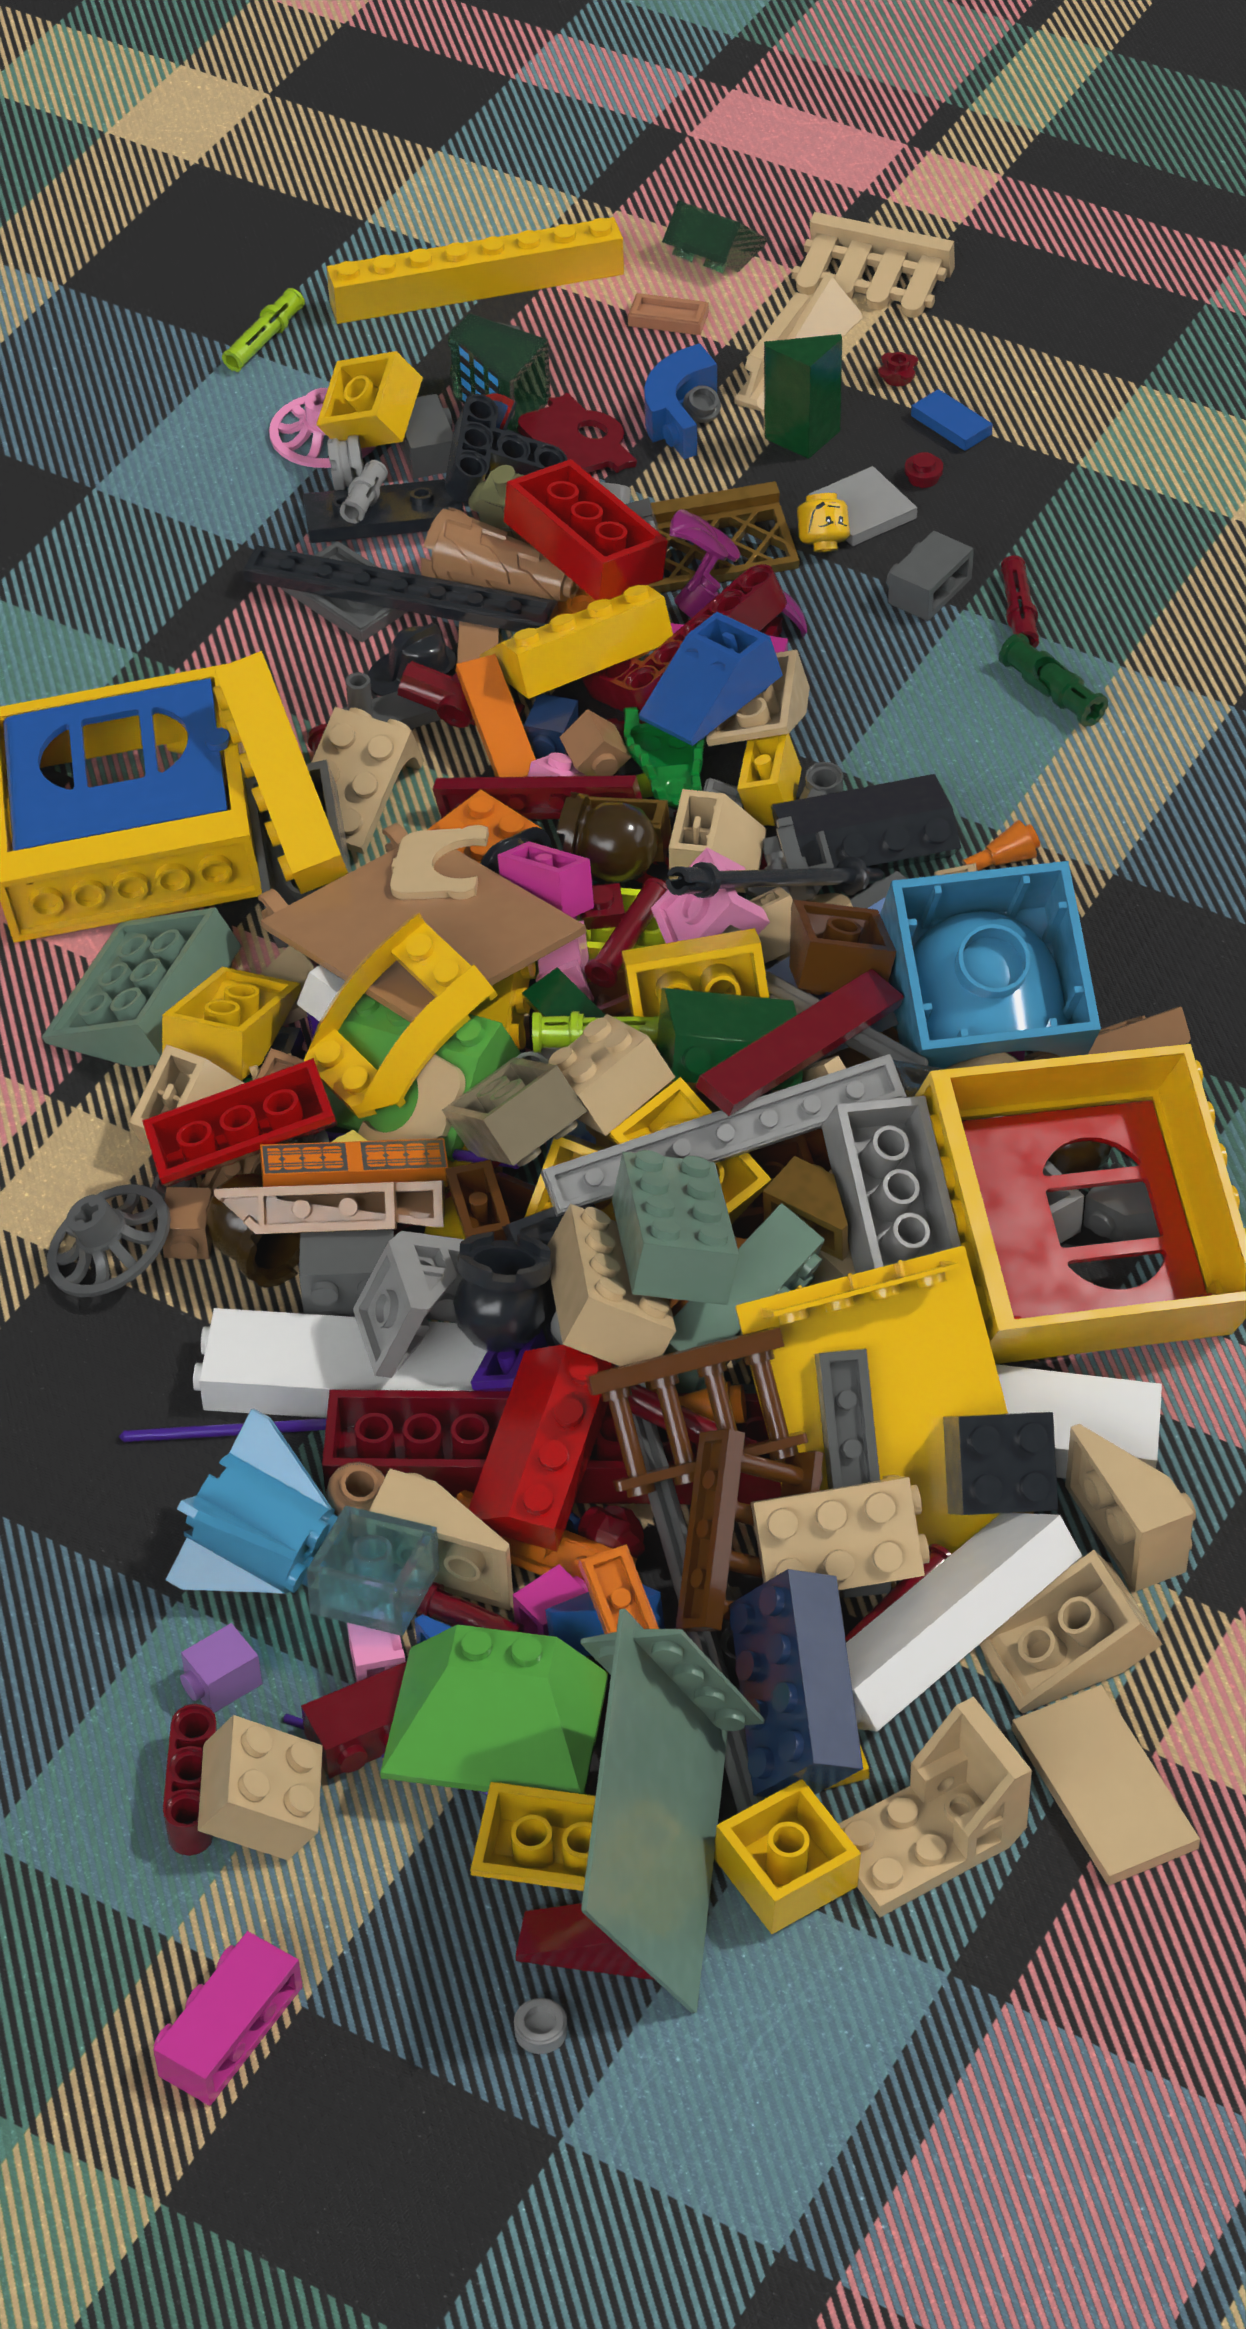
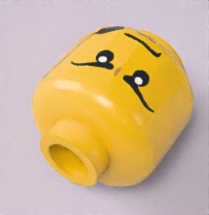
[797,493,850,552]

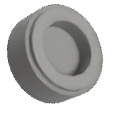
[514,1998,567,2054]

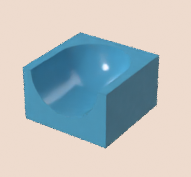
[880,861,1101,1087]

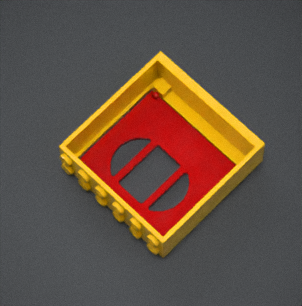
[914,1044,1246,1364]

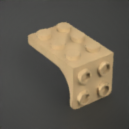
[311,707,424,854]
[751,1475,930,1590]

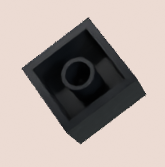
[943,1412,1058,1515]

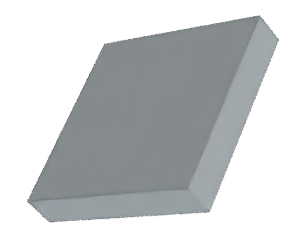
[809,466,917,546]

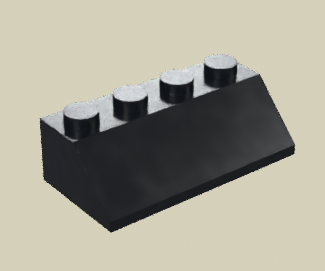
[771,774,961,870]

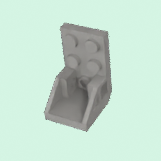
[353,1231,465,1378]

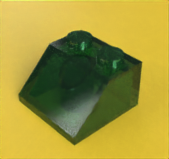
[662,200,767,274]

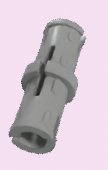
[340,460,388,524]

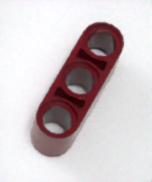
[163,1704,217,1856]

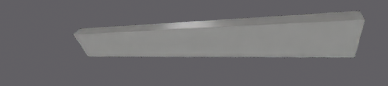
[541,1054,907,1217]

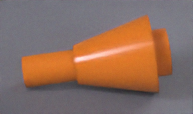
[962,820,1040,871]

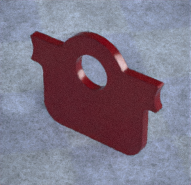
[517,393,637,473]

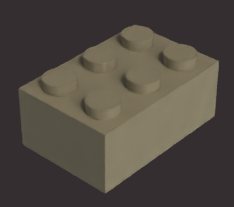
[442,1057,587,1166]

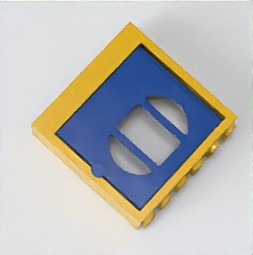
[0,664,262,943]

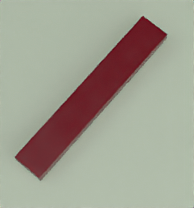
[695,968,904,1116]

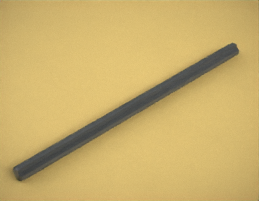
[615,1364,764,1813]

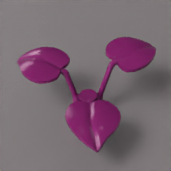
[669,509,807,637]

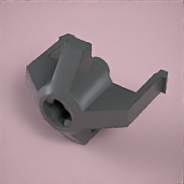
[744,816,834,901]

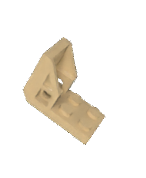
[838,1696,1032,1918]

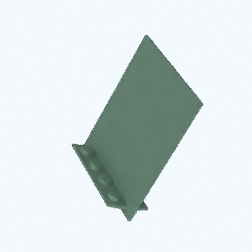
[580,1609,764,2013]

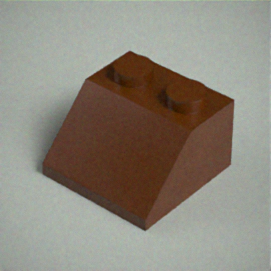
[789,899,897,995]

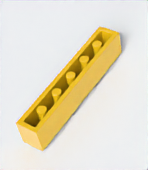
[213,651,348,894]

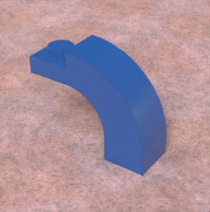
[644,343,717,459]

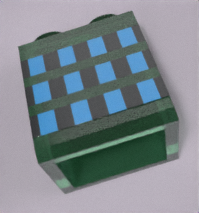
[448,313,551,433]

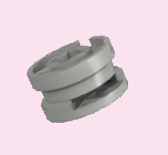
[327,435,364,490]

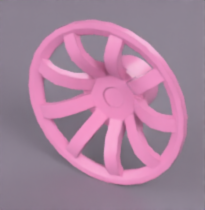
[269,388,376,468]

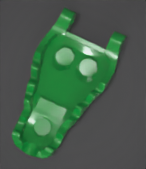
[623,707,707,809]

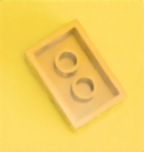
[621,928,769,1047]

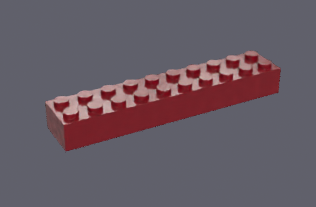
[322,1390,782,1505]

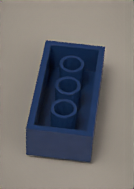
[729,1569,863,1798]

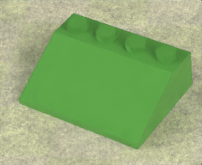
[323,993,521,1162]

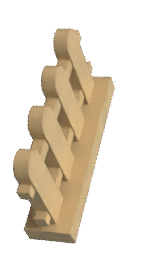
[792,212,955,318]

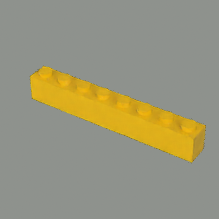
[326,217,624,324]

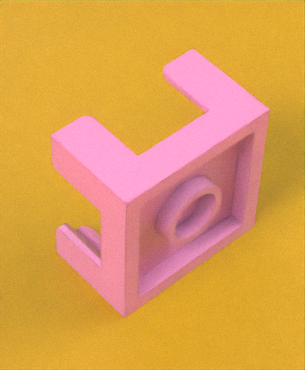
[651,847,770,943]

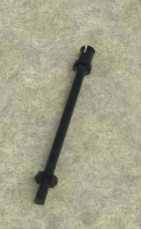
[666,857,883,898]

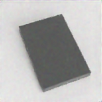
[281,541,408,642]

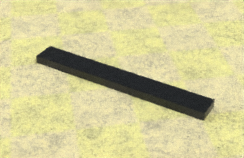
[243,545,558,632]

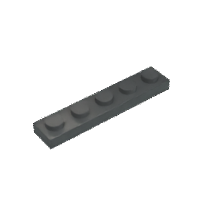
[814,1349,892,1598]

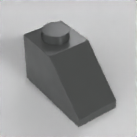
[1083,1162,1160,1242]

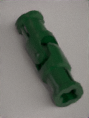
[998,633,1108,727]

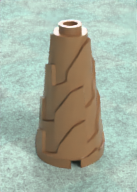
[421,507,579,602]

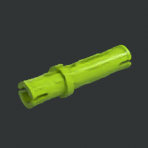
[222,288,305,372]

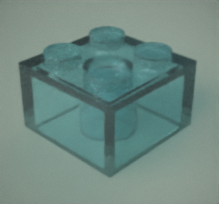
[307,1505,439,1636]

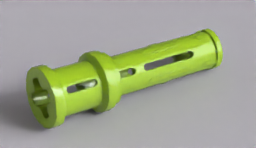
[532,1011,659,1053]

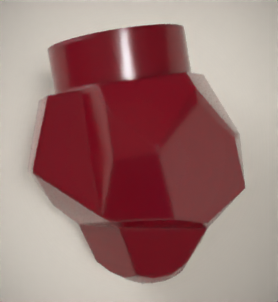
[578,1505,645,1558]

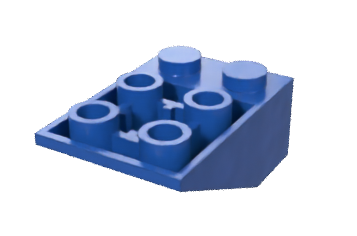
[639,612,783,746]

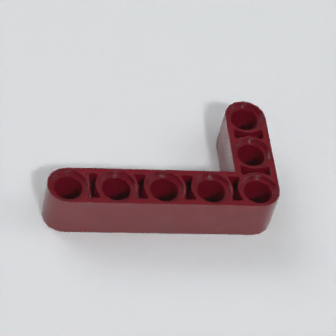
[582,564,787,719]

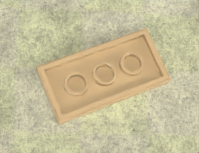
[1012,1685,1200,1886]

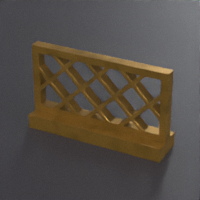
[648,481,799,593]

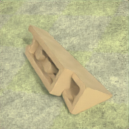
[735,275,862,411]

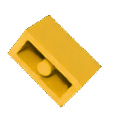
[737,734,802,826]

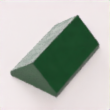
[764,334,842,459]

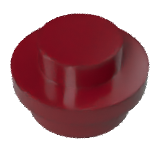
[905,452,943,488]

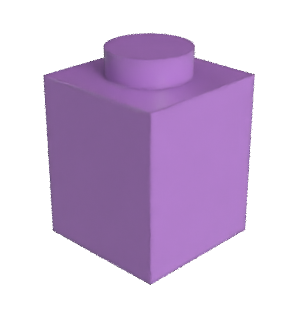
[180,1623,262,1713]

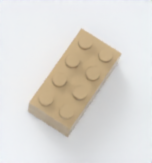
[547,1203,676,1366]

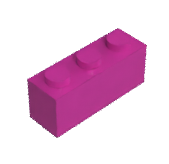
[153,1931,303,2106]

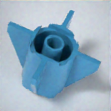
[166,1408,343,1593]

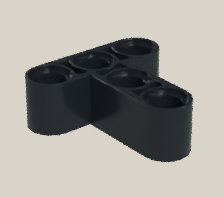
[445,394,567,502]

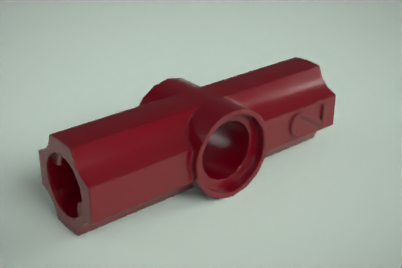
[397,661,525,728]

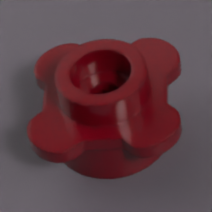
[878,352,918,386]

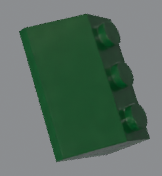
[656,988,803,1091]

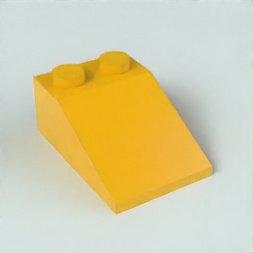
[162,966,301,1081]

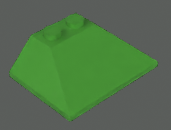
[380,1625,608,1794]

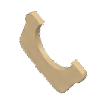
[390,825,489,900]
[358,1054,466,1141]

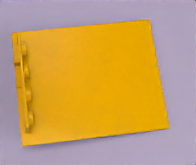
[735,1246,1034,1554]

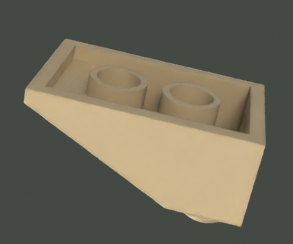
[706,650,810,746]
[1065,1424,1196,1592]
[368,1469,513,1610]
[979,1550,1163,1713]

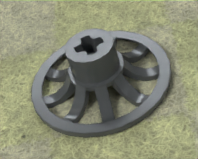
[47,1184,171,1297]

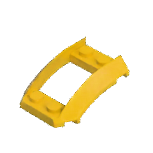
[304,913,498,1119]

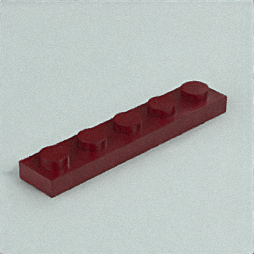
[432,775,642,819]

